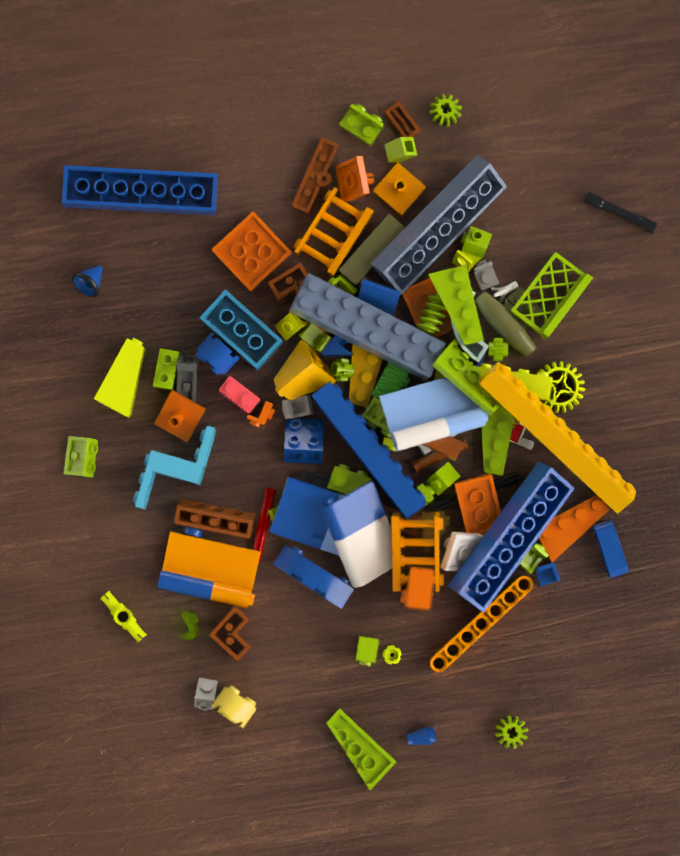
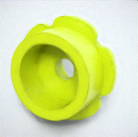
[382,645,402,664]

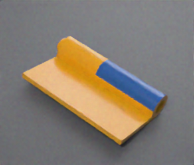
[158,531,261,609]

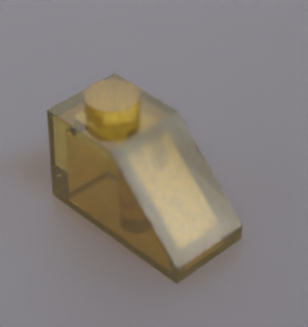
[421,512,449,552]

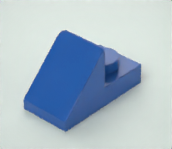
[321,335,354,358]

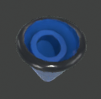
[72,266,103,297]

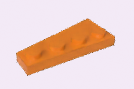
[538,495,610,563]

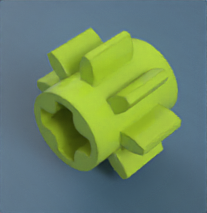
[488,338,508,361]
[330,358,354,382]

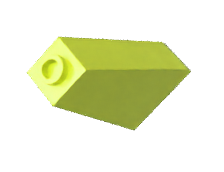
[94,338,146,418]

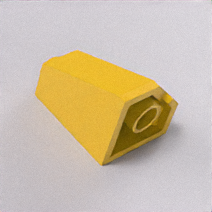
[273,339,336,401]

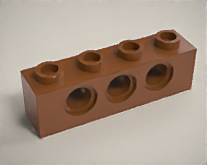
[174,499,256,539]

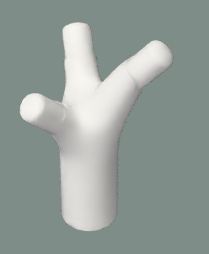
[491,281,519,303]

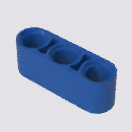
[593,519,629,578]

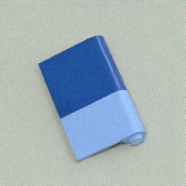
[269,477,344,555]

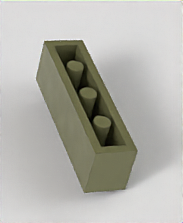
[338,214,405,288]

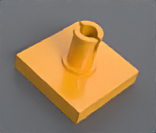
[373,163,426,216]

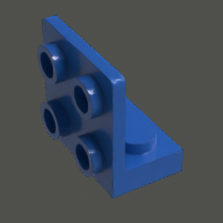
[284,418,324,464]

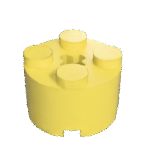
[211,686,256,728]

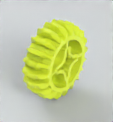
[539,361,585,413]

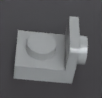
[473,260,500,292]

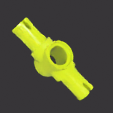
[100,591,147,643]

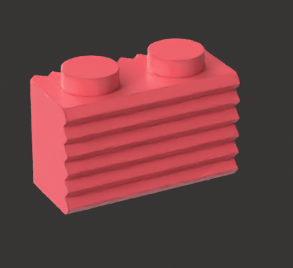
[219,376,261,415]

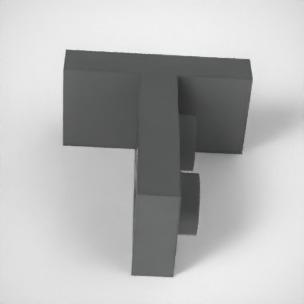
[177,355,199,403]

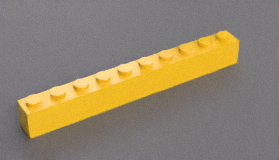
[479,362,636,514]

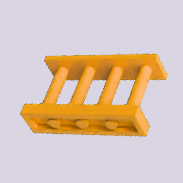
[293,187,374,277]
[392,512,444,592]

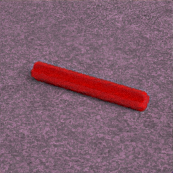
[252,488,276,563]

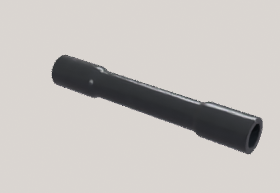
[584,191,658,234]

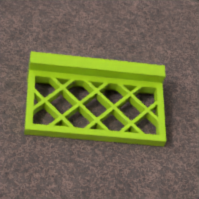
[510,252,593,341]

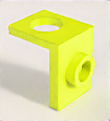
[452,250,482,272]
[275,312,309,341]

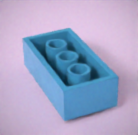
[200,289,283,371]

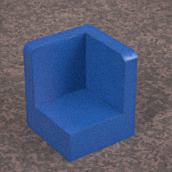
[535,562,561,587]

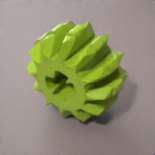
[430,94,462,127]
[495,716,528,749]

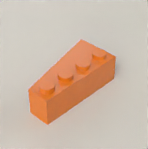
[400,567,435,610]

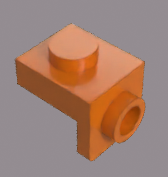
[247,401,275,428]

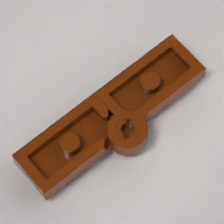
[291,137,339,215]

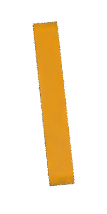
[429,576,533,672]

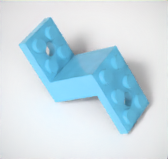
[133,426,216,510]

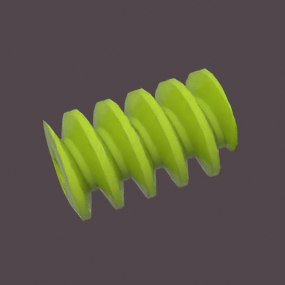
[416,293,447,337]

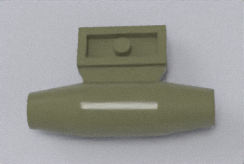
[475,286,543,358]

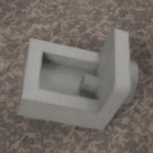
[282,395,314,419]
[194,678,218,710]

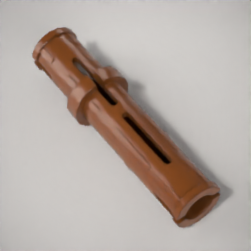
[412,437,468,473]

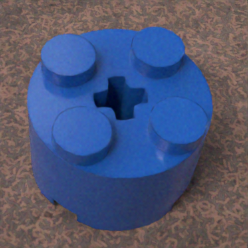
[195,332,240,375]

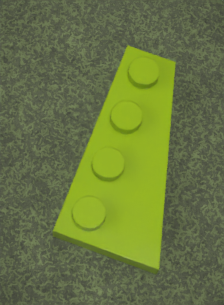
[428,265,484,345]
[432,339,501,416]
[482,405,514,476]
[326,708,396,790]

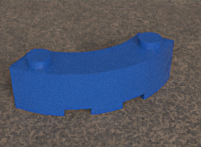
[273,545,354,609]

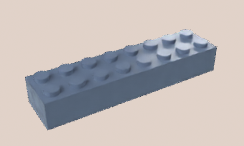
[371,155,507,295]
[289,273,446,380]

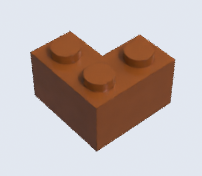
[268,263,308,302]
[209,606,251,661]

